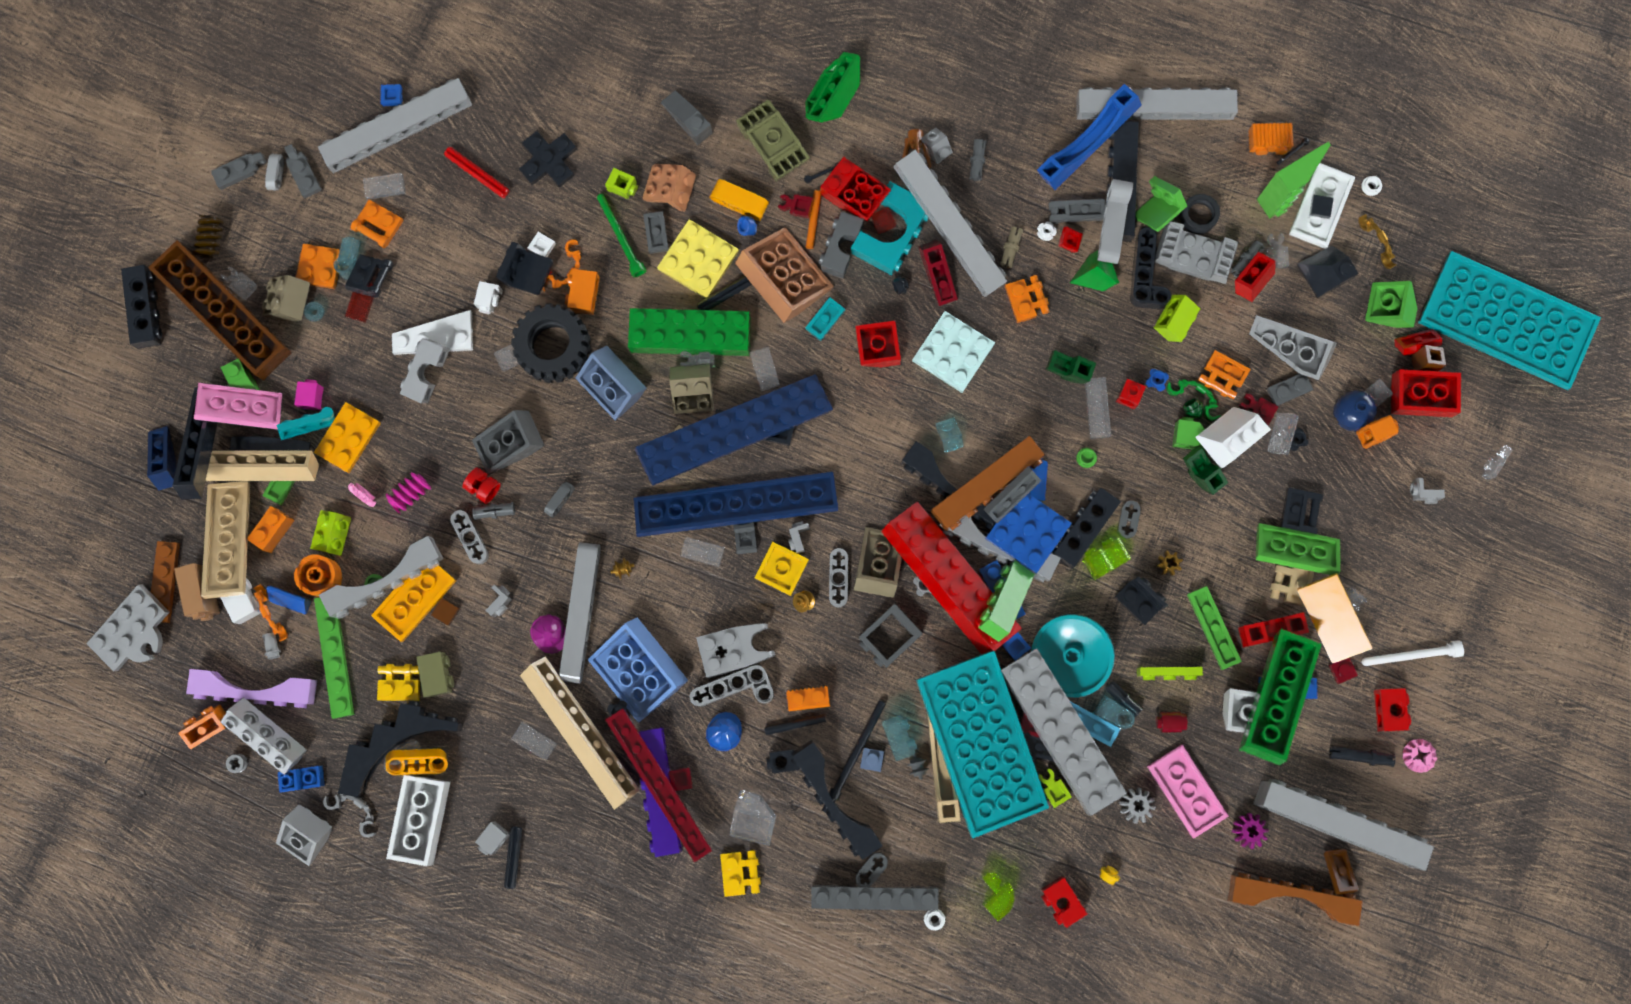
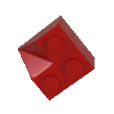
[855,321,901,368]

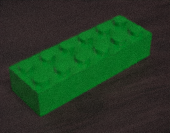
[628,308,751,356]
[1239,629,1322,765]

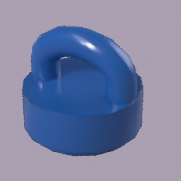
[737,216,757,236]

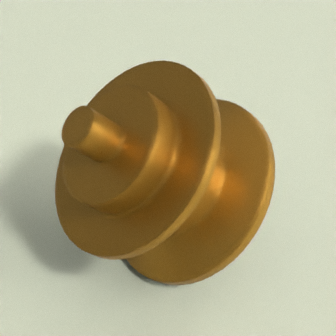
[610,558,635,580]
[793,590,815,613]

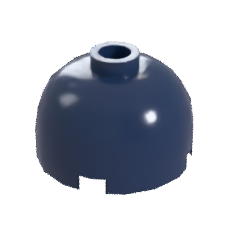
[1333,390,1377,431]

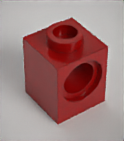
[1116,379,1146,409]

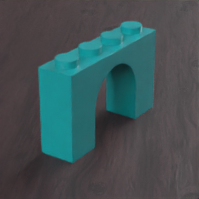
[851,181,929,275]

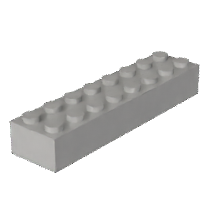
[1001,649,1127,816]
[1253,779,1434,871]

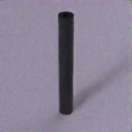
[764,714,826,735]

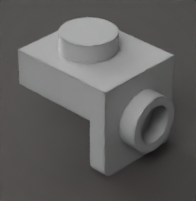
[921,128,953,164]
[1410,478,1445,504]
[788,521,810,554]
[485,584,512,617]

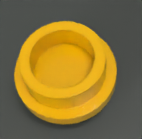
[1099,866,1120,885]

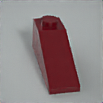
[918,240,958,306]

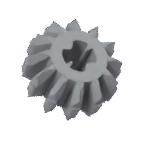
[1119,788,1156,824]

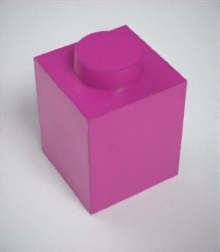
[294,379,324,410]

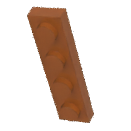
[151,541,180,623]

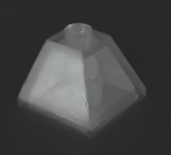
[730,790,776,846]

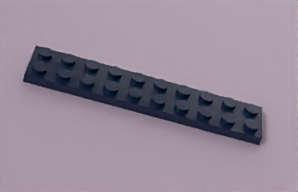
[635,374,833,486]
[634,472,838,537]

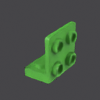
[1135,176,1187,232]

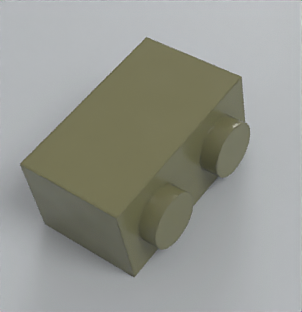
[416,652,454,698]

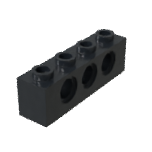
[121,265,163,349]
[1053,488,1121,569]

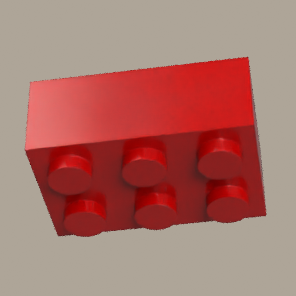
[1391,369,1461,418]

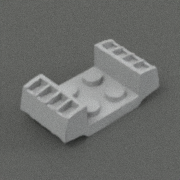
[1154,221,1238,284]

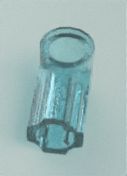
[334,237,360,280]

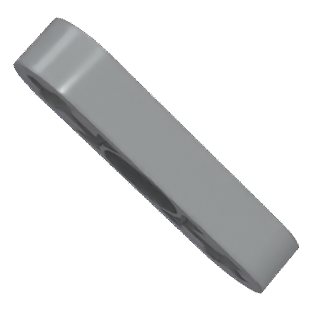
[451,510,489,564]
[829,548,848,608]

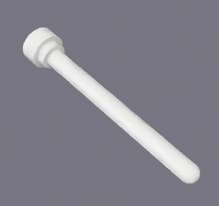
[1361,640,1464,666]

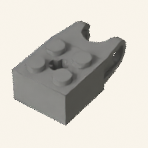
[696,623,775,678]

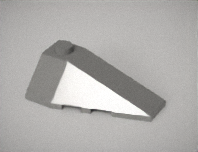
[1249,315,1337,380]

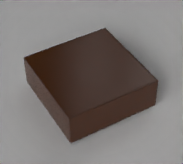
[431,598,460,626]

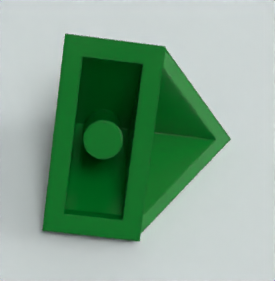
[1070,250,1119,291]

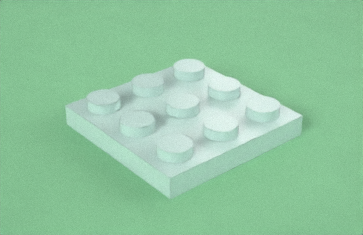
[912,311,995,393]

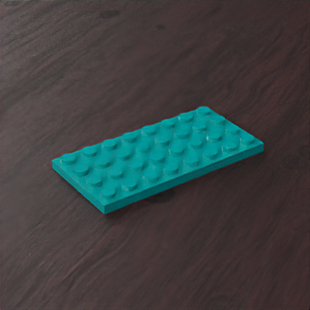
[1418,251,1601,390]
[916,651,1049,838]

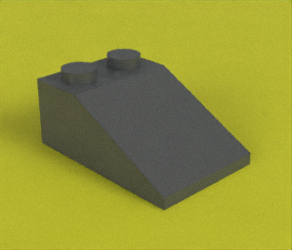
[472,410,545,475]

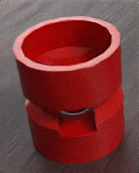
[462,467,501,504]

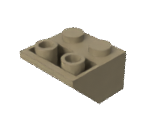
[262,275,310,322]
[669,364,714,414]

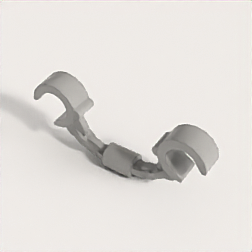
[323,794,376,837]

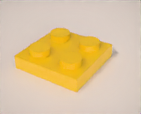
[755,542,809,596]

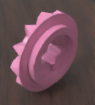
[348,483,377,507]
[1403,739,1438,773]

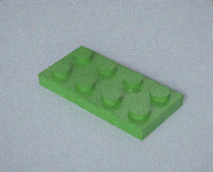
[1256,523,1340,575]

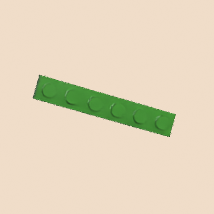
[314,598,354,719]

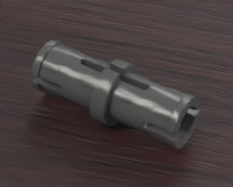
[969,139,986,181]
[1230,241,1265,277]
[472,502,515,520]

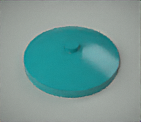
[1031,614,1115,698]

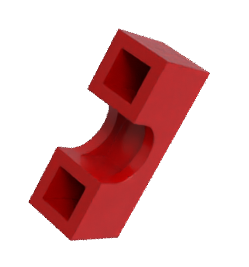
[1238,612,1310,648]

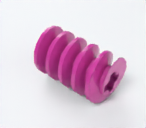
[385,472,432,515]

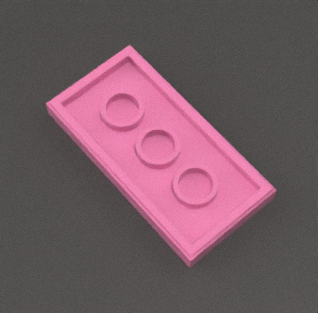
[194,383,282,429]
[1147,744,1228,838]

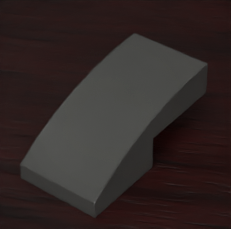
[733,522,757,554]

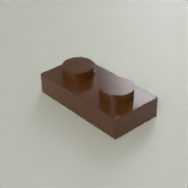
[1323,849,1359,894]

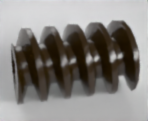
[193,215,224,258]

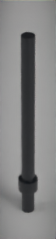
[821,700,886,812]

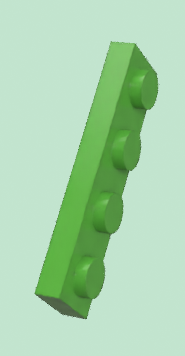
[1187,586,1242,670]

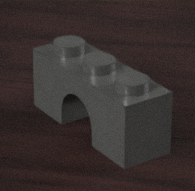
[819,212,864,279]

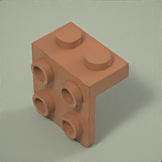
[643,164,696,211]

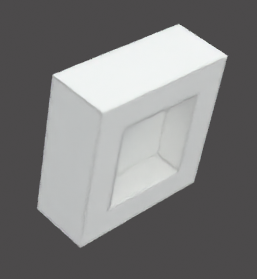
[528,232,556,257]

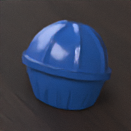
[706,712,742,752]

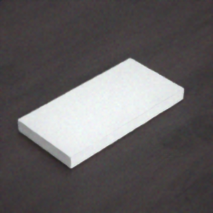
[1289,163,1355,249]

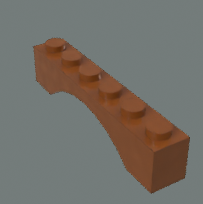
[1228,872,1363,926]

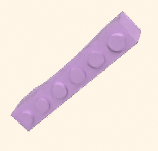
[186,669,317,708]

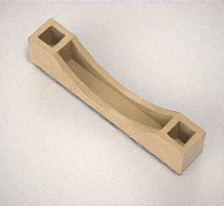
[927,713,960,823]

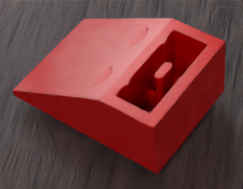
[820,157,891,221]

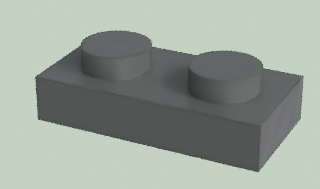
[643,211,669,254]
[1266,374,1313,406]

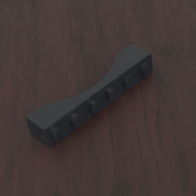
[901,441,996,531]
[791,739,883,860]

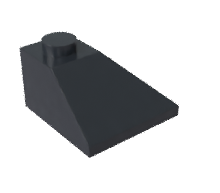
[1297,246,1359,298]

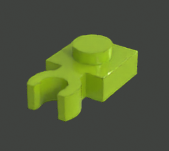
[1038,768,1072,808]

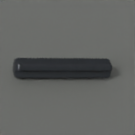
[697,276,751,310]
[504,826,522,889]

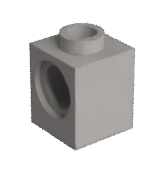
[475,821,510,855]

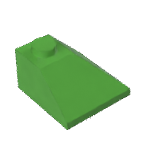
[1365,281,1417,328]

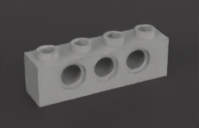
[221,698,307,775]

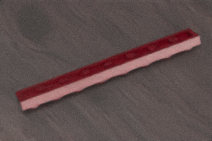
[606,708,713,863]

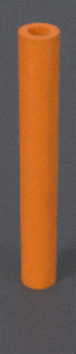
[806,190,821,249]

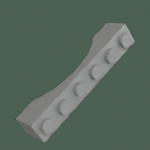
[939,516,1060,583]
[319,536,444,619]

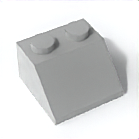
[276,804,332,866]

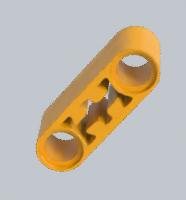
[709,179,769,221]
[385,749,448,775]

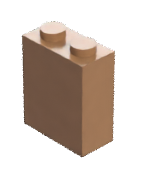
[174,563,220,621]

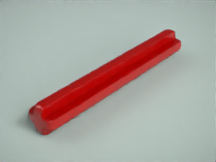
[444,147,509,198]

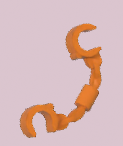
[542,240,581,292]
[253,584,288,642]

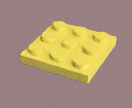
[657,219,739,299]

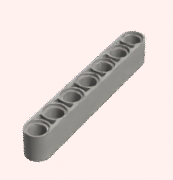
[559,542,601,684]

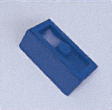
[267,585,312,614]

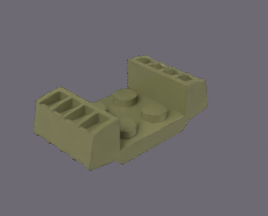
[736,99,810,182]

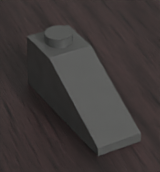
[660,90,713,145]

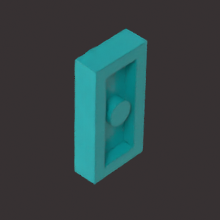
[805,297,845,341]

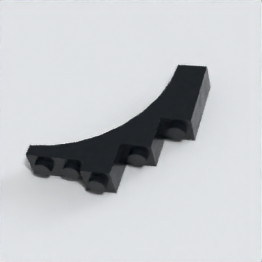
[338,700,463,797]

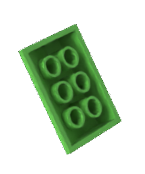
[1257,141,1331,219]

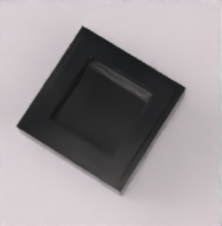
[1309,195,1334,219]

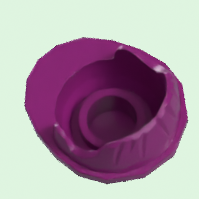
[530,614,566,654]

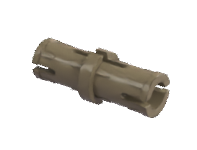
[1000,227,1023,268]

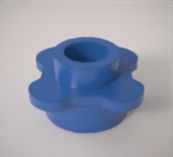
[1146,369,1169,391]

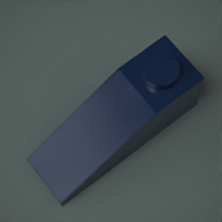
[147,426,177,490]

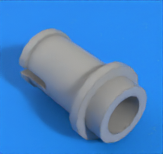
[262,633,281,660]

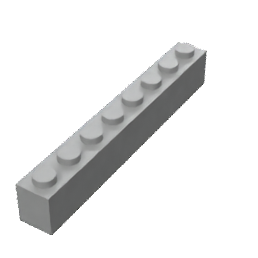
[318,78,472,173]
[1076,87,1238,120]
[894,150,1007,297]

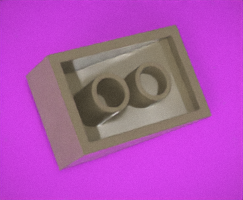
[854,527,902,598]

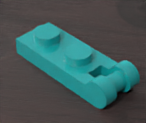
[276,407,335,440]

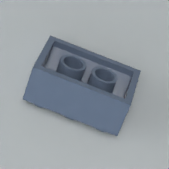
[576,346,646,420]

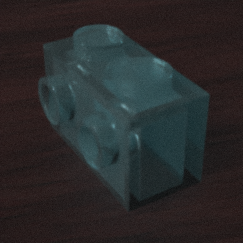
[881,715,918,761]

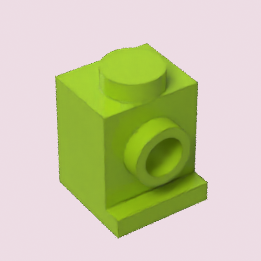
[605,168,638,199]

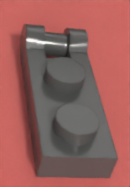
[1048,199,1105,224]

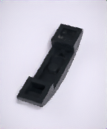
[230,436,311,451]

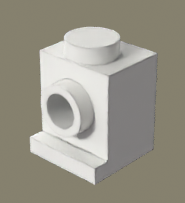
[474,281,503,314]

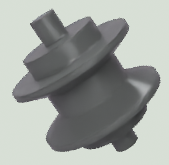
[907,754,929,780]

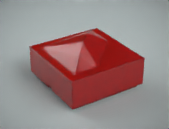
[1058,226,1083,253]

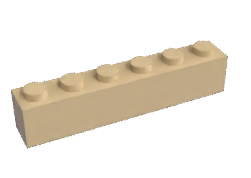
[206,451,319,481]

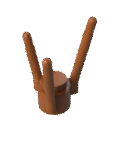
[899,129,932,178]

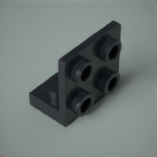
[1115,576,1168,626]

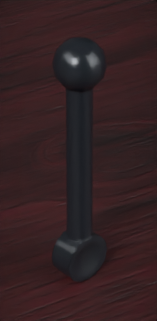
[1276,138,1309,166]
[804,162,839,184]

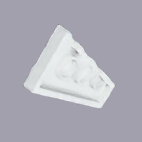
[392,310,473,355]

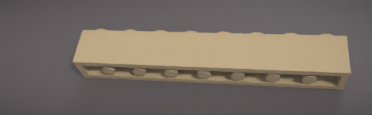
[520,656,640,810]

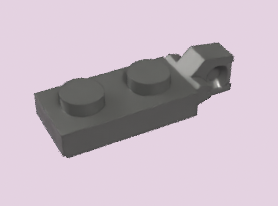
[284,144,322,199]
[211,152,267,190]

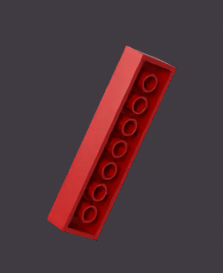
[881,502,1022,655]

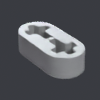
[265,154,284,191]

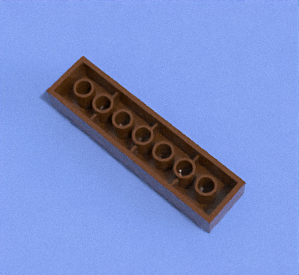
[148,240,292,380]

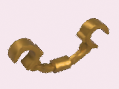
[1358,214,1397,269]

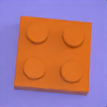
[296,244,343,289]

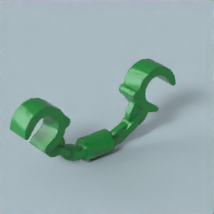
[1166,380,1220,421]

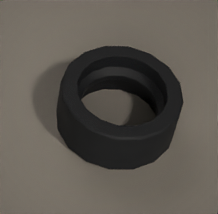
[1180,194,1220,234]

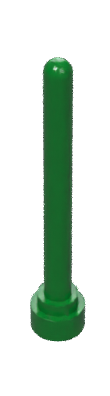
[597,193,647,278]

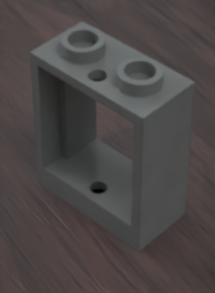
[858,604,923,668]

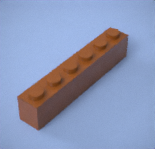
[931,436,1045,531]

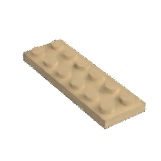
[201,481,251,599]

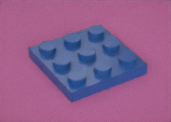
[986,493,1071,574]

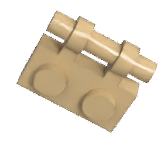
[1270,565,1314,607]

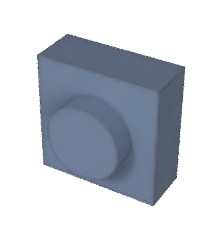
[860,748,884,772]

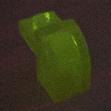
[981,871,1014,922]

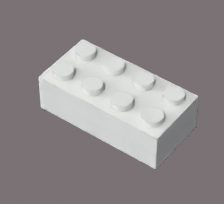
[386,775,450,866]

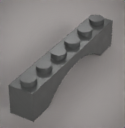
[811,885,938,911]

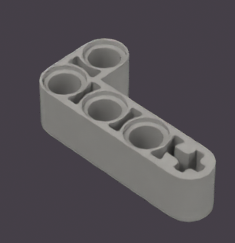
[1097,179,1133,264]
[690,665,774,707]

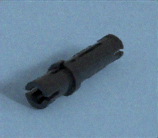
[1329,745,1396,767]

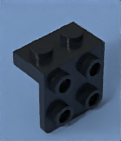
[496,242,554,295]

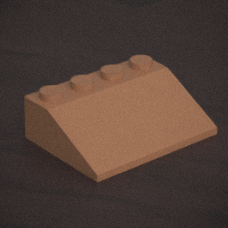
[735,227,834,323]

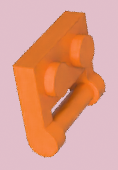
[350,200,404,248]

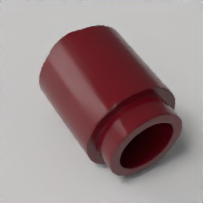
[1156,712,1188,733]

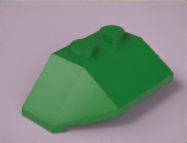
[805,52,860,123]

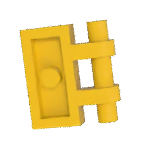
[377,664,420,701]
[720,850,761,897]

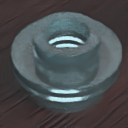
[304,302,324,322]

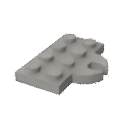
[86,584,169,671]

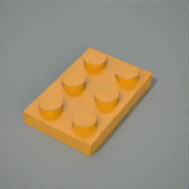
[314,402,381,473]

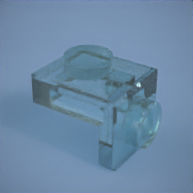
[935,417,964,453]

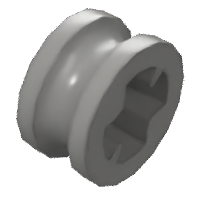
[226,754,248,773]

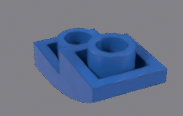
[278,766,325,793]

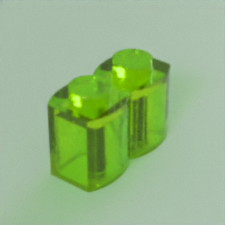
[1082,537,1132,581]

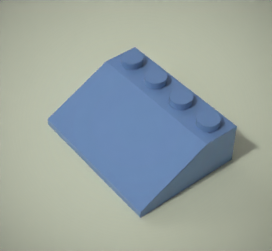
[588,617,688,723]

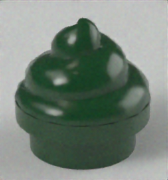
[1183,398,1204,419]

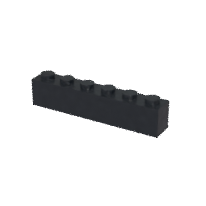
[1106,121,1139,242]
[173,387,218,500]

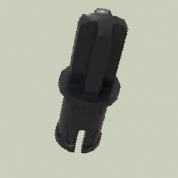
[1106,681,1143,718]

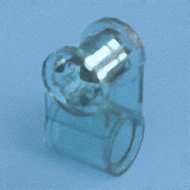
[1093,695,1135,729]

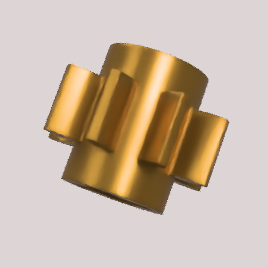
[1156,551,1183,576]

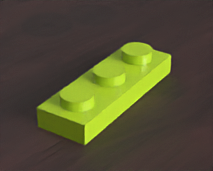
[1137,667,1203,680]

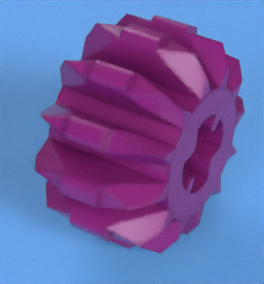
[1232,813,1269,849]

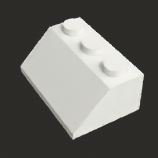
[1196,407,1271,469]
[1223,689,1256,733]

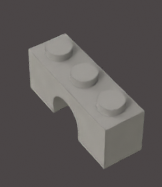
[400,338,450,403]

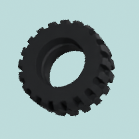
[511,303,591,383]

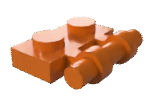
[1005,275,1050,323]
[1198,350,1251,400]

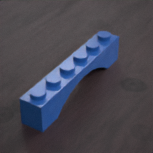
[1037,84,1142,190]

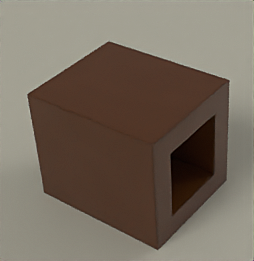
[1411,345,1446,372]

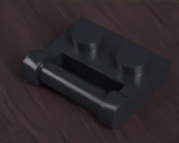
[345,254,394,298]
[1280,488,1324,535]

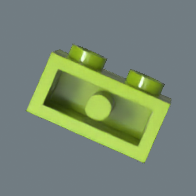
[1154,295,1200,342]

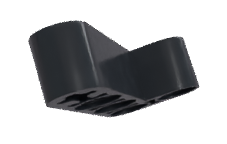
[1130,227,1171,309]

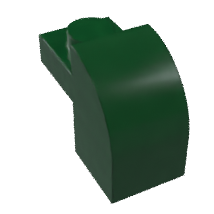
[1045,350,1096,384]
[1182,446,1228,495]

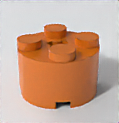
[294,554,342,597]

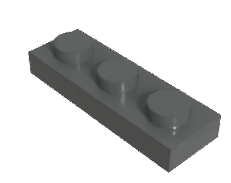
[983,467,1041,523]

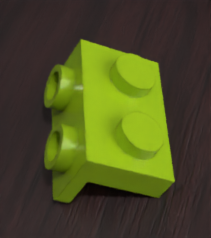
[310,510,351,556]

